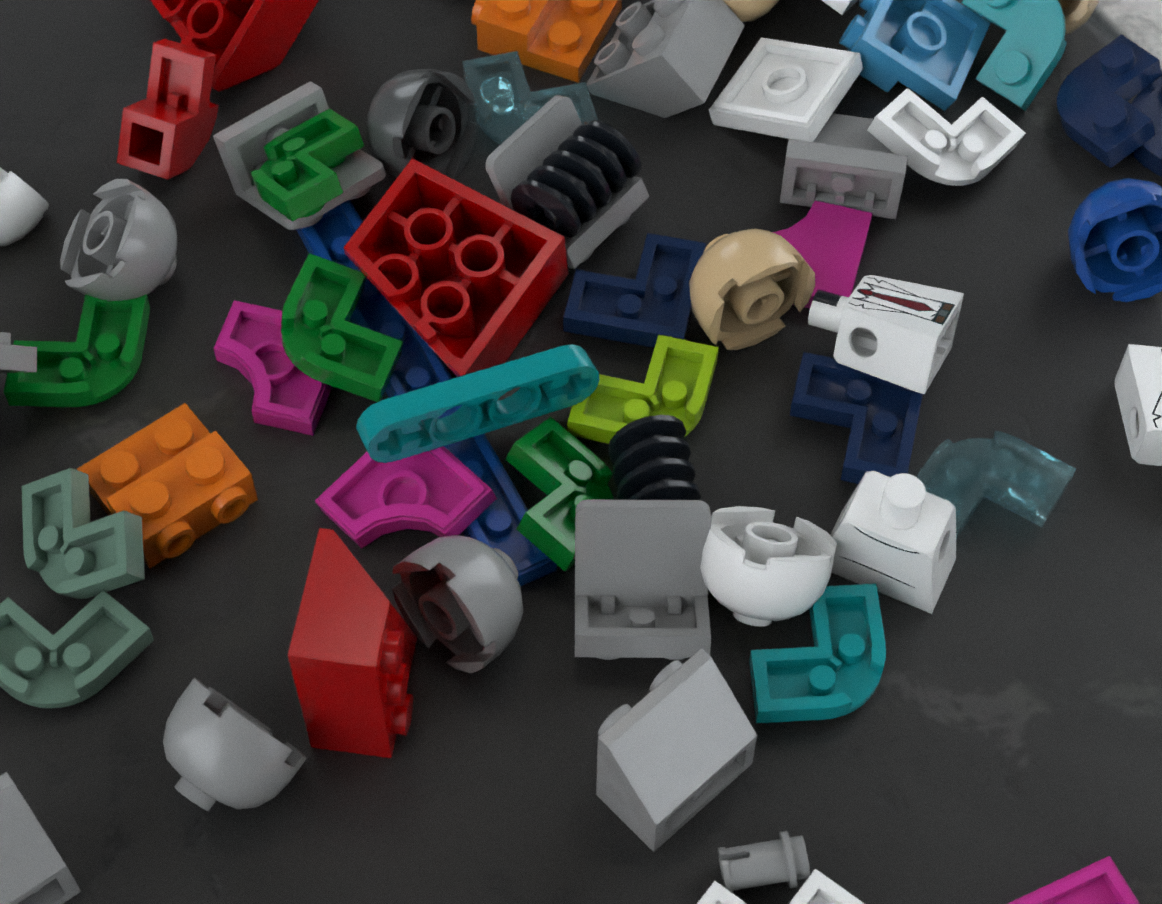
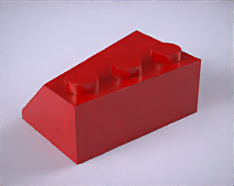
[151,0,319,92]
[343,158,569,377]
[288,528,417,759]

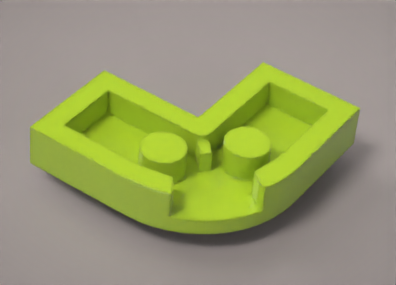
[567,334,719,444]

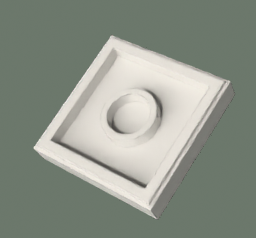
[709,38,863,142]

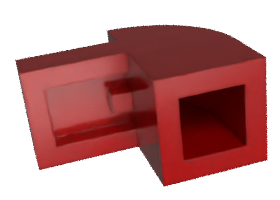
[117,38,219,180]

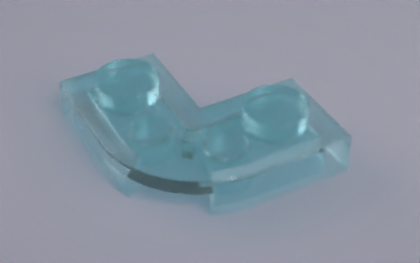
[462,51,598,144]
[916,431,1076,540]

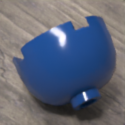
[1068,178,1162,302]

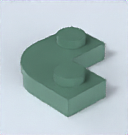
[21,468,145,599]
[0,590,154,708]

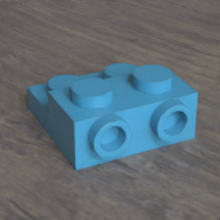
[839,0,991,111]

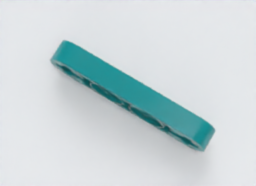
[356,344,600,463]

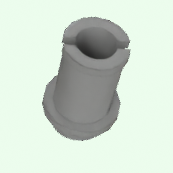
[717,831,810,893]

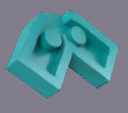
[962,0,1067,111]
[749,584,886,723]

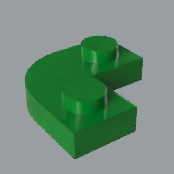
[251,108,364,222]
[281,253,403,402]
[3,294,150,407]
[505,416,614,571]

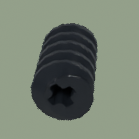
[510,120,642,238]
[608,415,701,500]

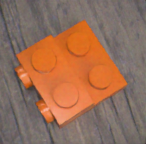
[471,0,622,83]
[77,403,258,569]

